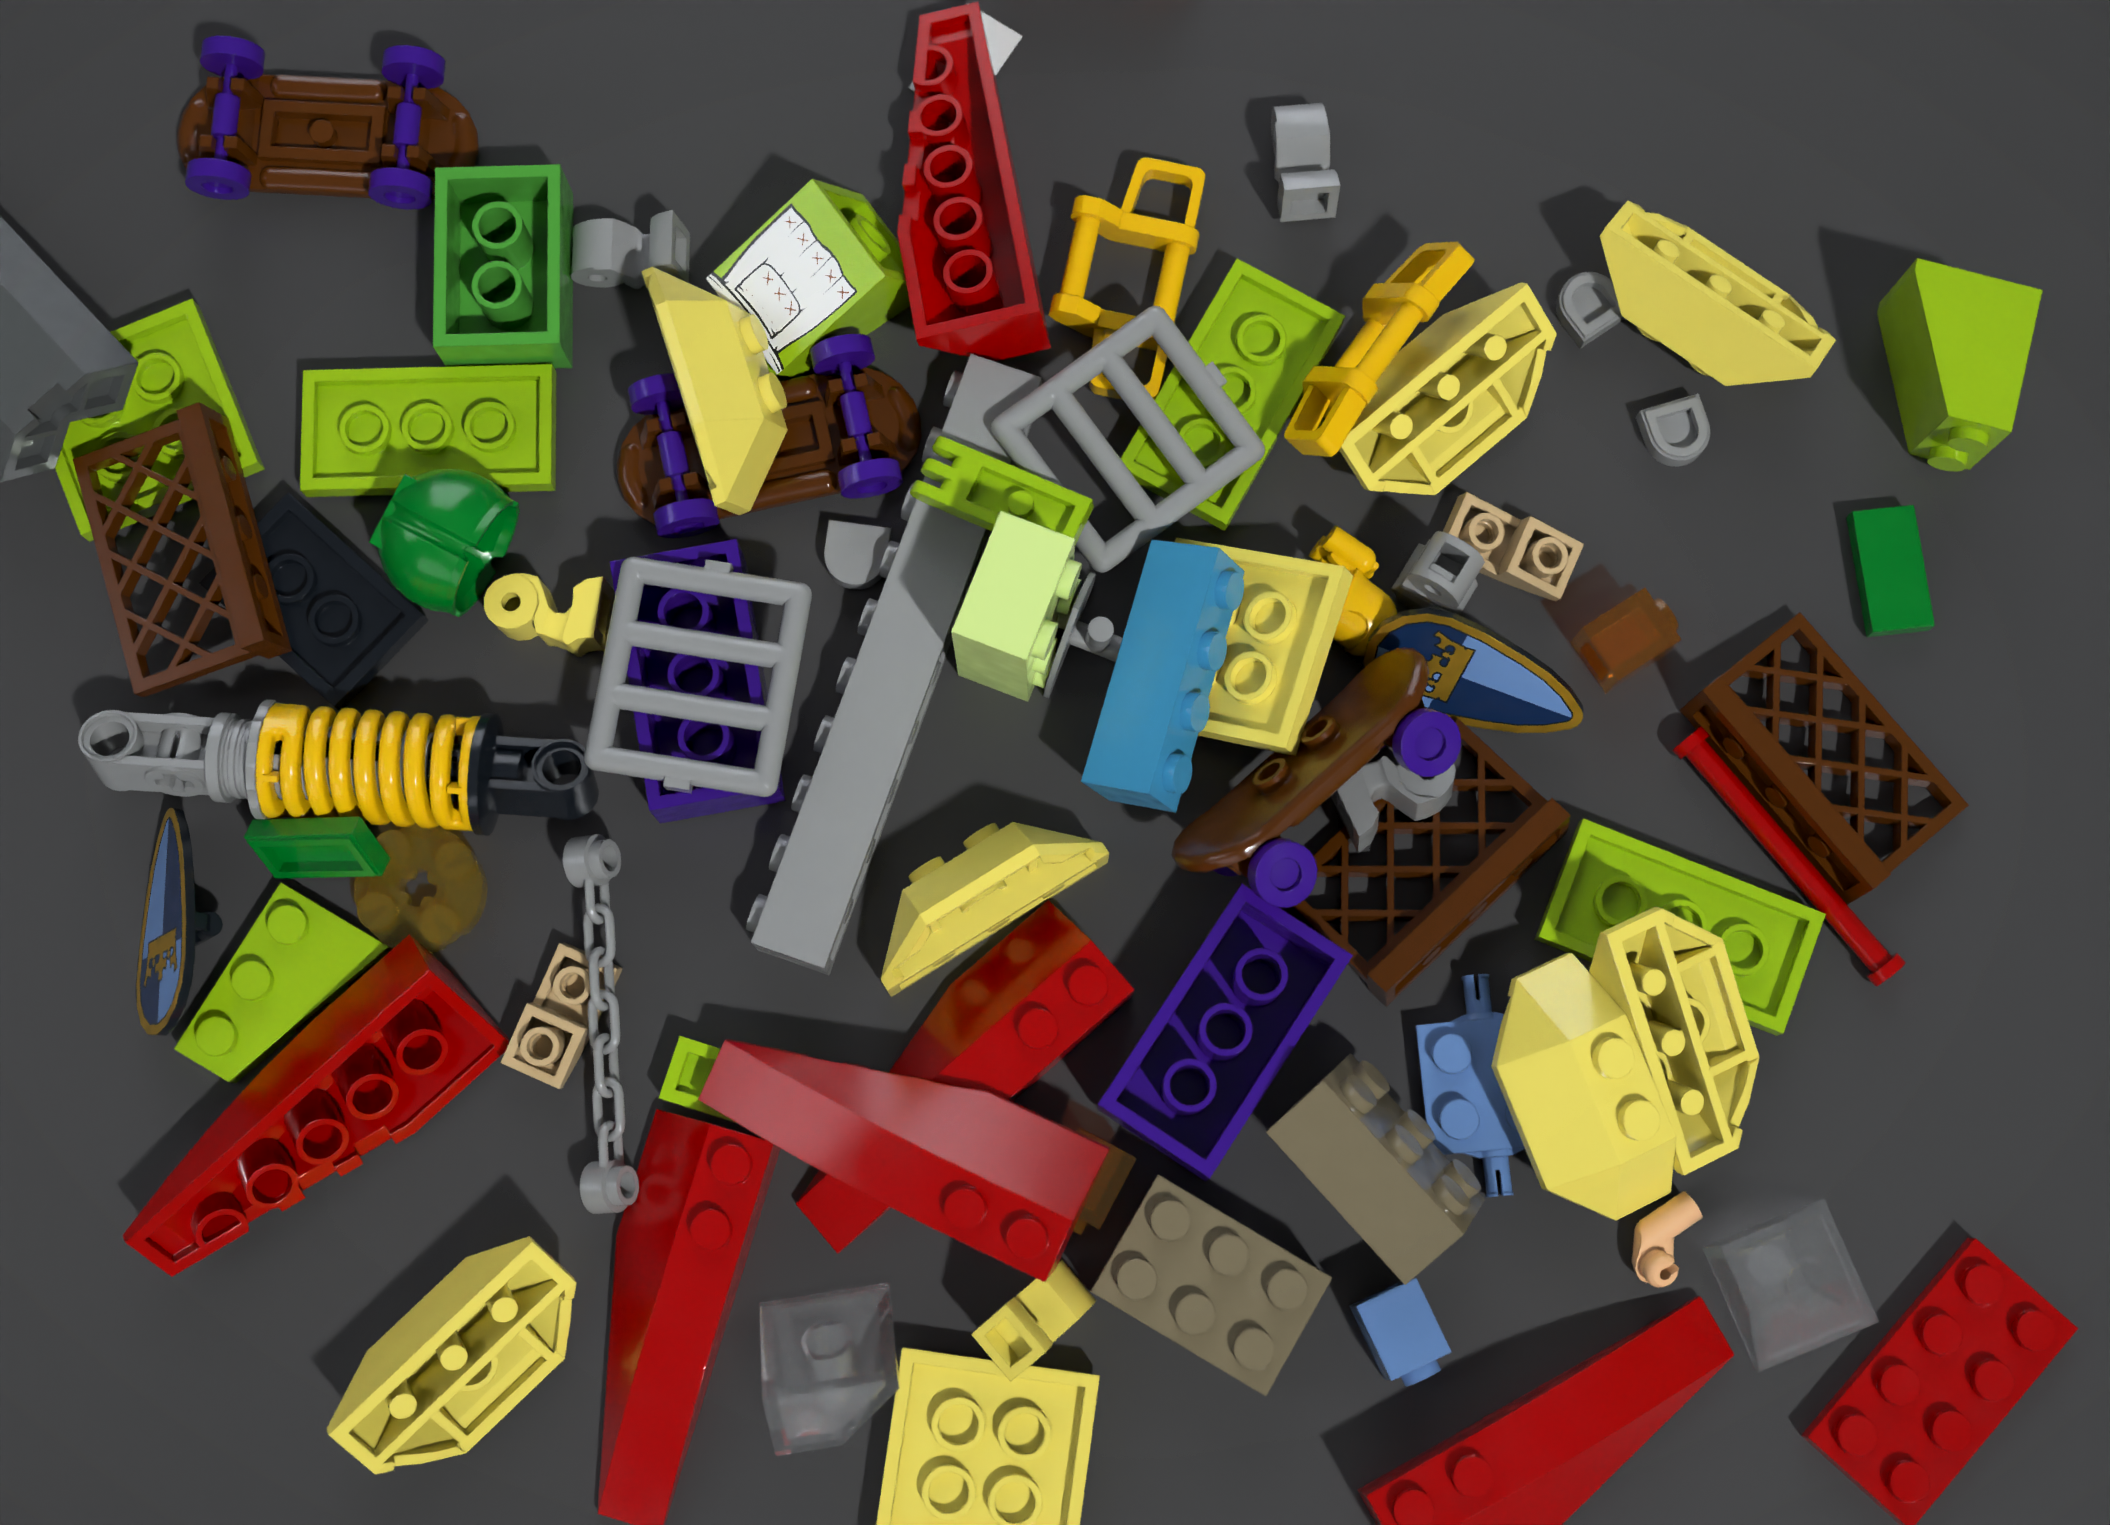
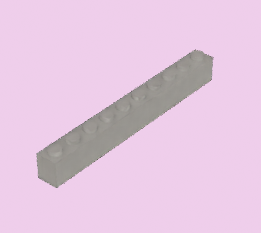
[746,354,1042,975]

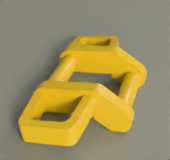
[1049,157,1205,400]
[1284,242,1475,457]

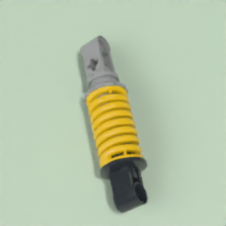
[78,699,599,836]

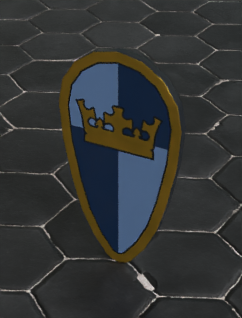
[1364,608,1584,733]
[136,808,223,1036]

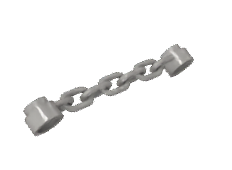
[563,834,639,1214]

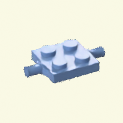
[1415,974,1525,1198]

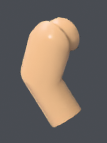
[1631,1191,1703,1288]

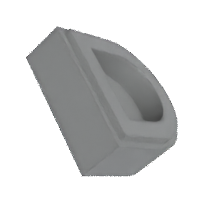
[1556,272,1625,349]
[1635,393,1710,467]
[824,520,892,590]

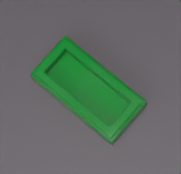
[1846,505,1935,637]
[244,816,391,879]

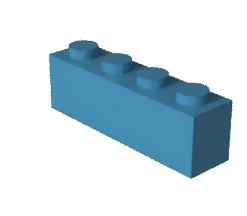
[1081,539,1245,813]

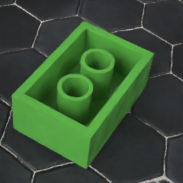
[433,164,573,368]

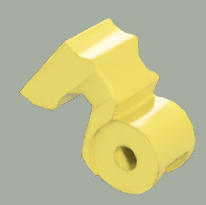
[484,573,614,657]
[971,1260,1097,1382]

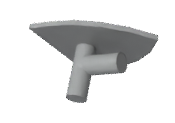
[1043,572,1123,699]

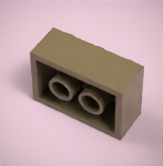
[1266,1053,1485,1285]
[1090,1175,1332,1396]

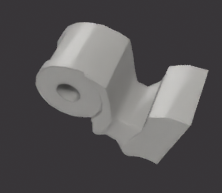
[1271,103,1341,222]
[570,210,690,289]
[1391,531,1485,615]
[1332,756,1456,853]

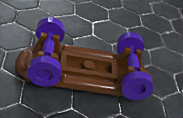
[177,36,479,209]
[617,334,922,538]
[1171,647,1461,908]

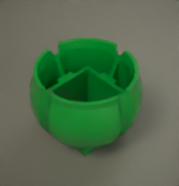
[369,469,520,617]

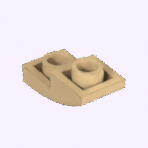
[1443,492,1584,601]
[501,943,623,1089]

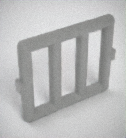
[991,306,1265,573]
[584,556,812,797]

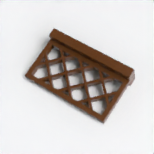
[73,402,292,697]
[1680,612,1969,905]
[1290,719,1571,1007]

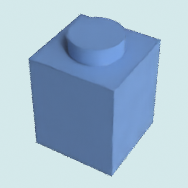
[1349,1278,1451,1387]

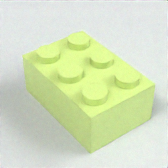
[951,511,1082,702]

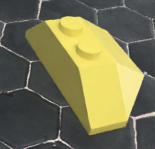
[1600,200,1836,386]
[641,267,788,515]
[1339,282,1557,495]
[880,822,1109,997]
[1589,907,1759,1175]
[1491,953,1676,1220]
[327,1236,577,1475]

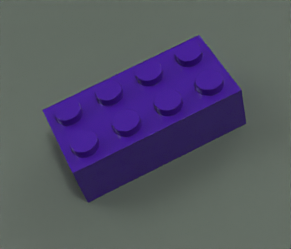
[610,539,786,824]
[1097,884,1353,1181]

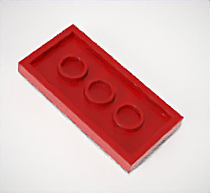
[1801,1238,2079,1525]

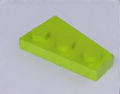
[174,882,393,1084]

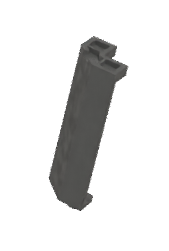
[0,216,139,482]

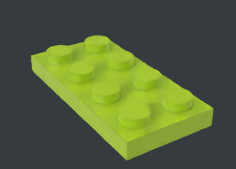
[1121,258,1346,531]
[300,364,556,497]
[1534,818,1826,1036]

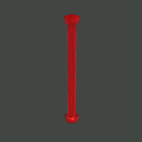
[1672,726,1906,987]

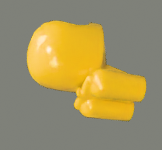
[1309,525,1397,657]

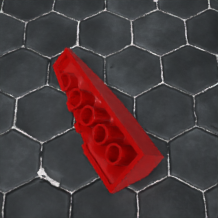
[897,2,1051,361]
[796,900,1135,1254]
[123,934,510,1277]
[698,1039,1110,1282]
[597,1109,781,1525]
[1358,1296,1735,1525]

